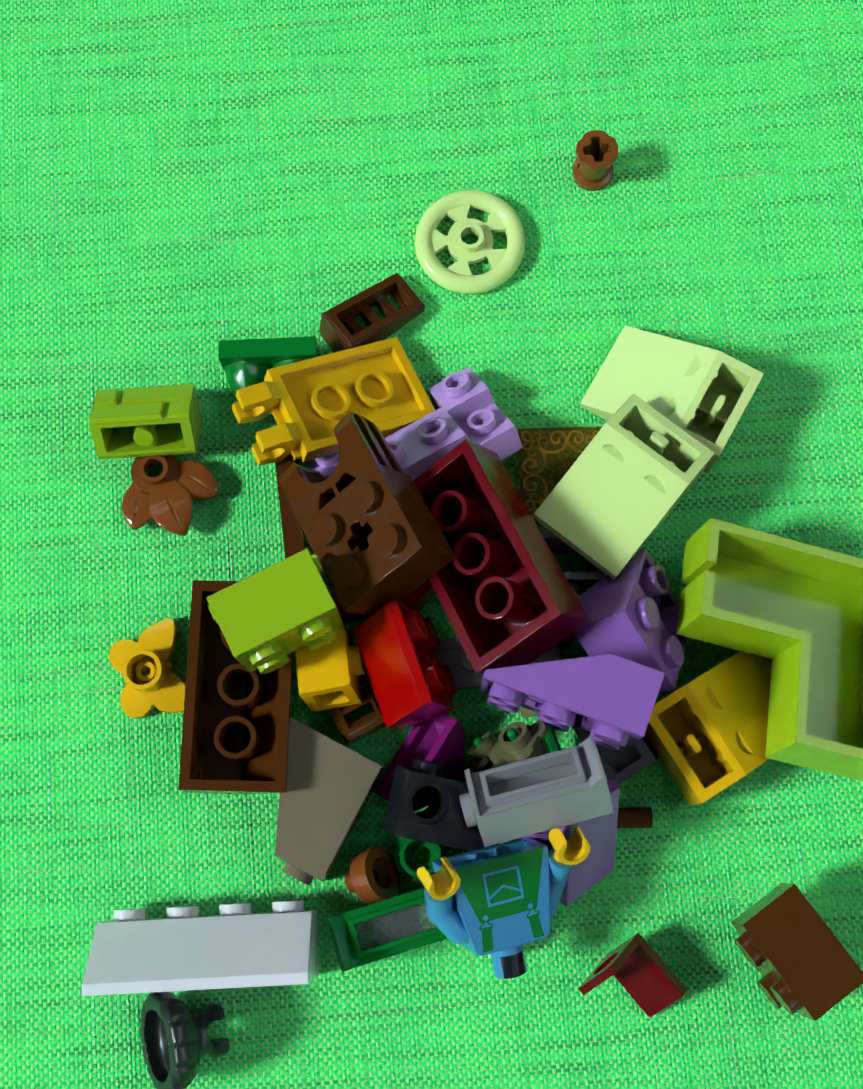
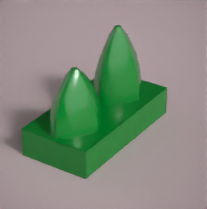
[219,336,320,394]

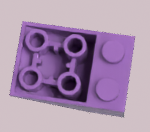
[480,653,665,751]

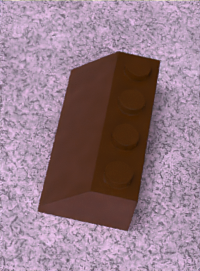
[178,580,293,794]

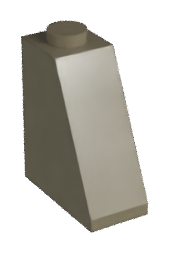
[275,717,385,885]

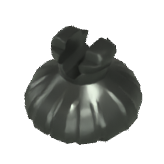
[140,992,230,1089]

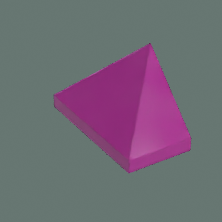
[373,714,466,811]

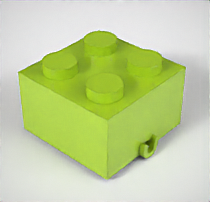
[206,549,344,674]

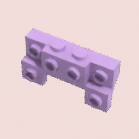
[304,367,523,480]

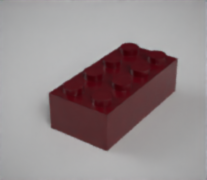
[413,439,590,675]

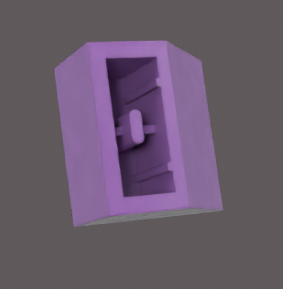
[574,548,687,693]

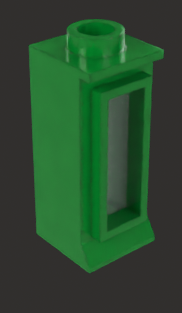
[327,887,447,972]

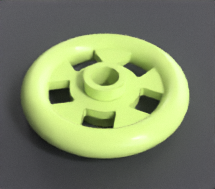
[415,190,526,294]

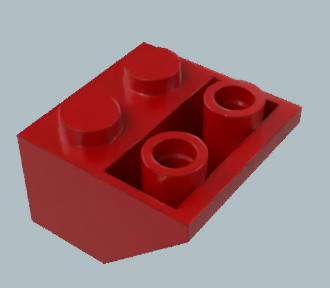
[353,600,457,731]

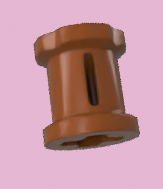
[572,130,618,191]

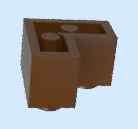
[731,883,863,1021]

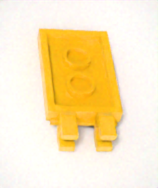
[232,337,435,466]

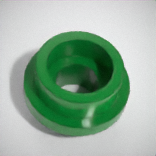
[395,837,446,883]

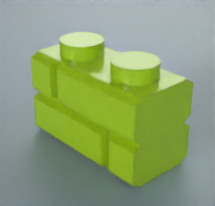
[89,384,202,460]

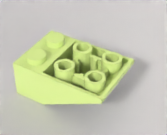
[579,326,764,474]
[532,393,715,580]

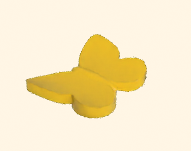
[109,618,186,719]

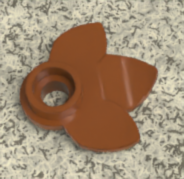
[122,455,220,536]

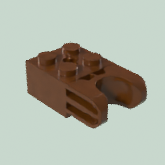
[279,411,456,617]

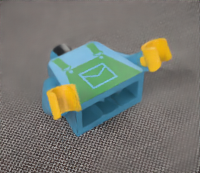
[416,826,590,979]

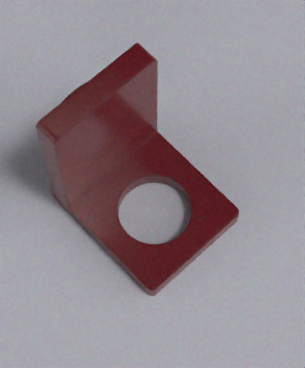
[578,932,687,1017]

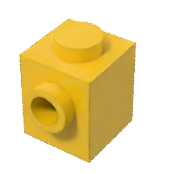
[295,628,366,713]

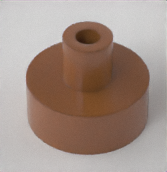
[345,846,400,904]

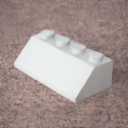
[82,900,319,996]

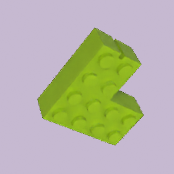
[676,518,863,781]

